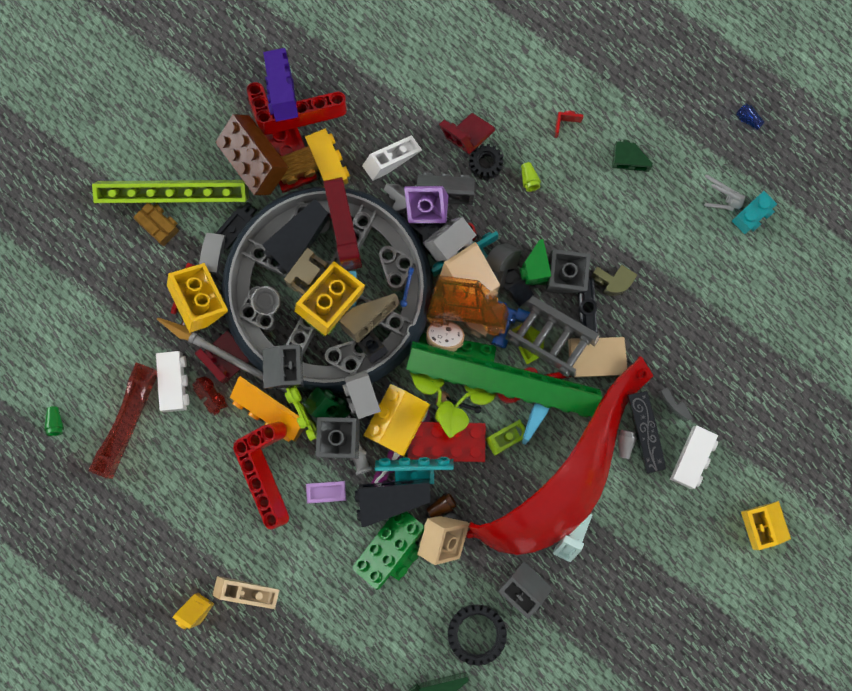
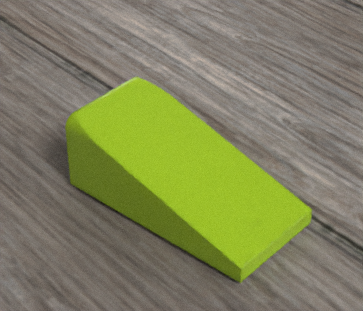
[485,419,526,456]

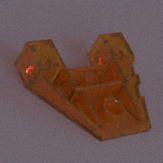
[426,275,509,335]

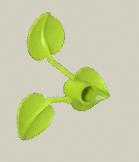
[410,372,496,438]

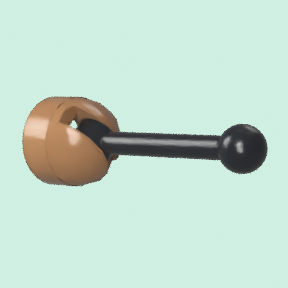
[435,391,482,413]

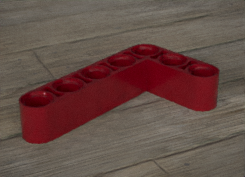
[323,177,362,271]

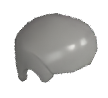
[251,286,281,316]

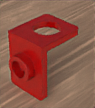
[555,111,583,138]

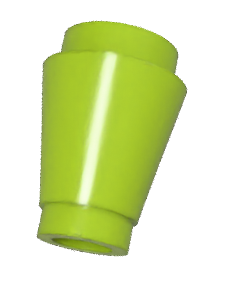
[521,162,541,192]

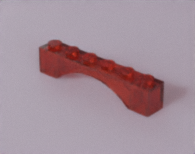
[88,362,157,479]

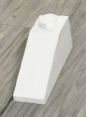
[362,135,422,181]

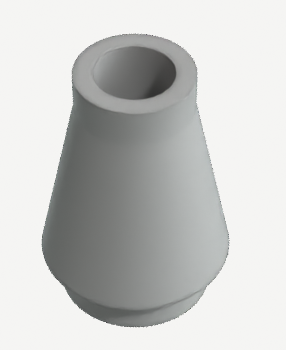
[618,430,637,459]

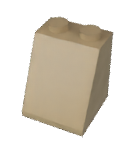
[440,242,500,312]

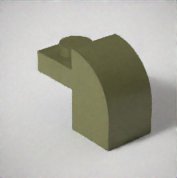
[591,265,637,296]

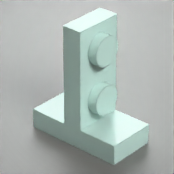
[553,514,592,562]

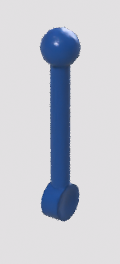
[400,267,414,307]

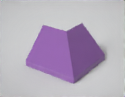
[404,186,448,223]

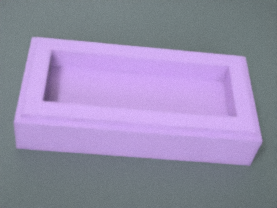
[306,481,346,504]

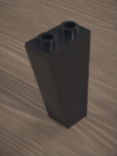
[262,199,330,275]
[355,479,431,527]

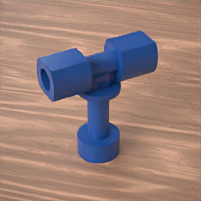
[490,300,530,348]

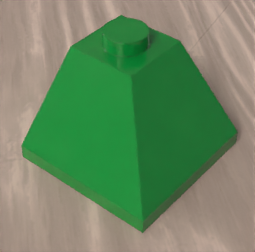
[520,239,552,285]

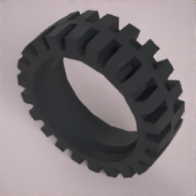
[448,604,507,666]

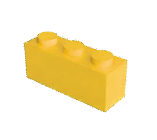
[305,128,350,185]

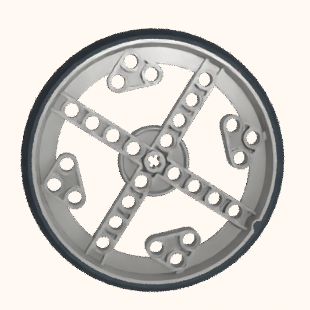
[222,186,433,393]

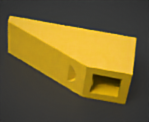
[172,593,214,629]

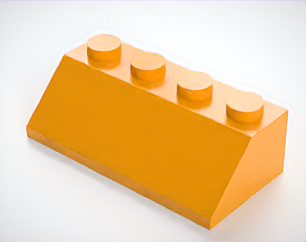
[230,376,305,442]

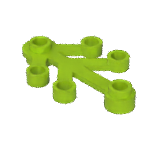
[285,386,317,441]

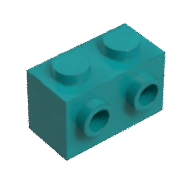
[732,191,777,234]

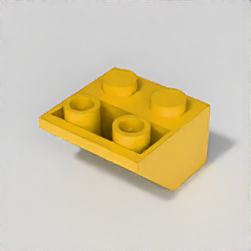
[741,501,791,550]

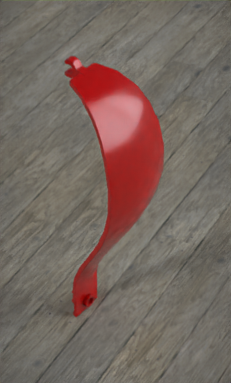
[466,357,654,555]

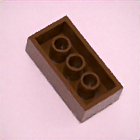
[215,114,289,195]

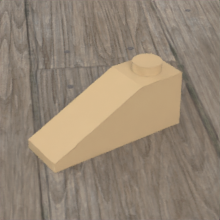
[212,576,279,609]

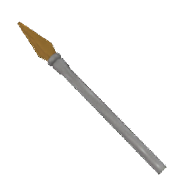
[157,318,287,393]

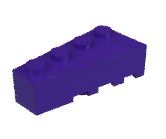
[263,48,298,122]

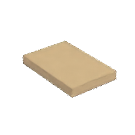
[568,337,627,378]

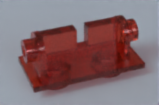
[192,376,228,416]

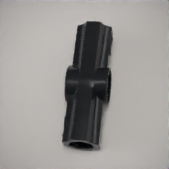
[578,279,598,333]

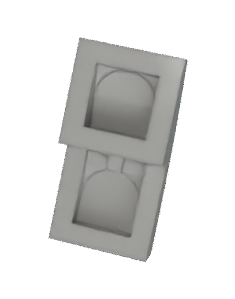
[199,233,226,273]

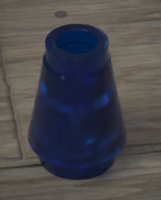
[736,103,765,130]

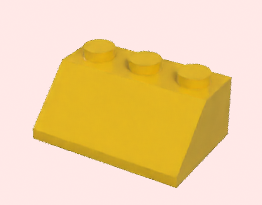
[167,263,228,333]
[363,384,430,457]

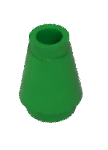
[44,406,64,436]

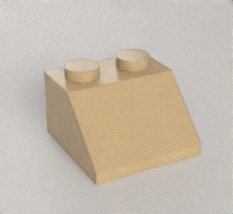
[417,516,470,565]

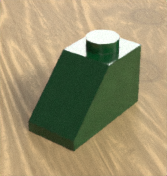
[612,140,653,172]

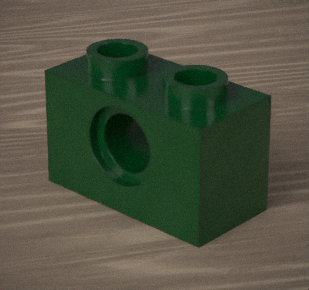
[303,386,351,418]

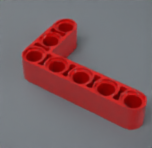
[247,82,347,135]
[233,422,289,529]

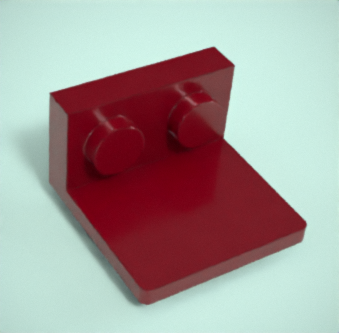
[439,113,495,154]
[195,331,250,384]

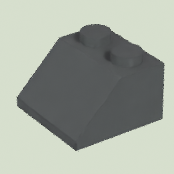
[545,249,591,294]
[316,417,360,459]

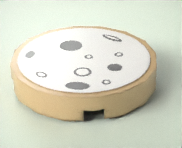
[426,320,465,352]

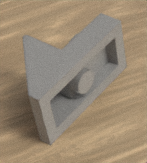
[384,184,407,213]

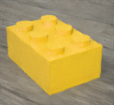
[295,261,365,336]

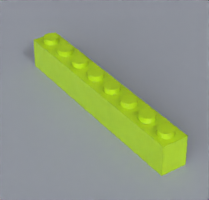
[92,180,249,203]

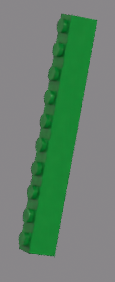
[406,341,602,418]

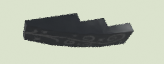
[627,391,666,474]

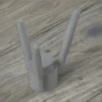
[704,174,745,211]

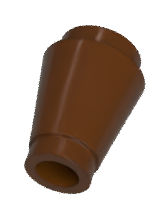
[427,493,457,518]

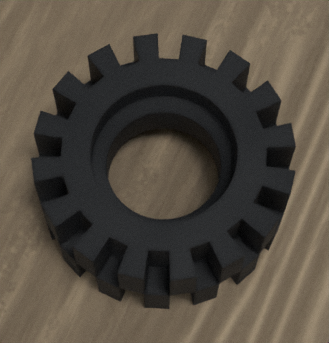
[469,144,503,180]

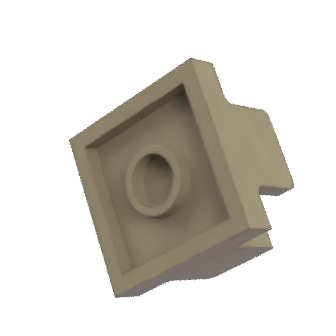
[284,248,329,296]

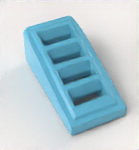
[522,403,550,445]

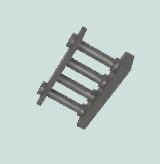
[507,296,599,378]

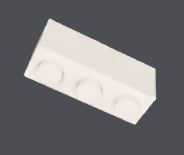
[156,351,189,412]
[670,425,718,489]

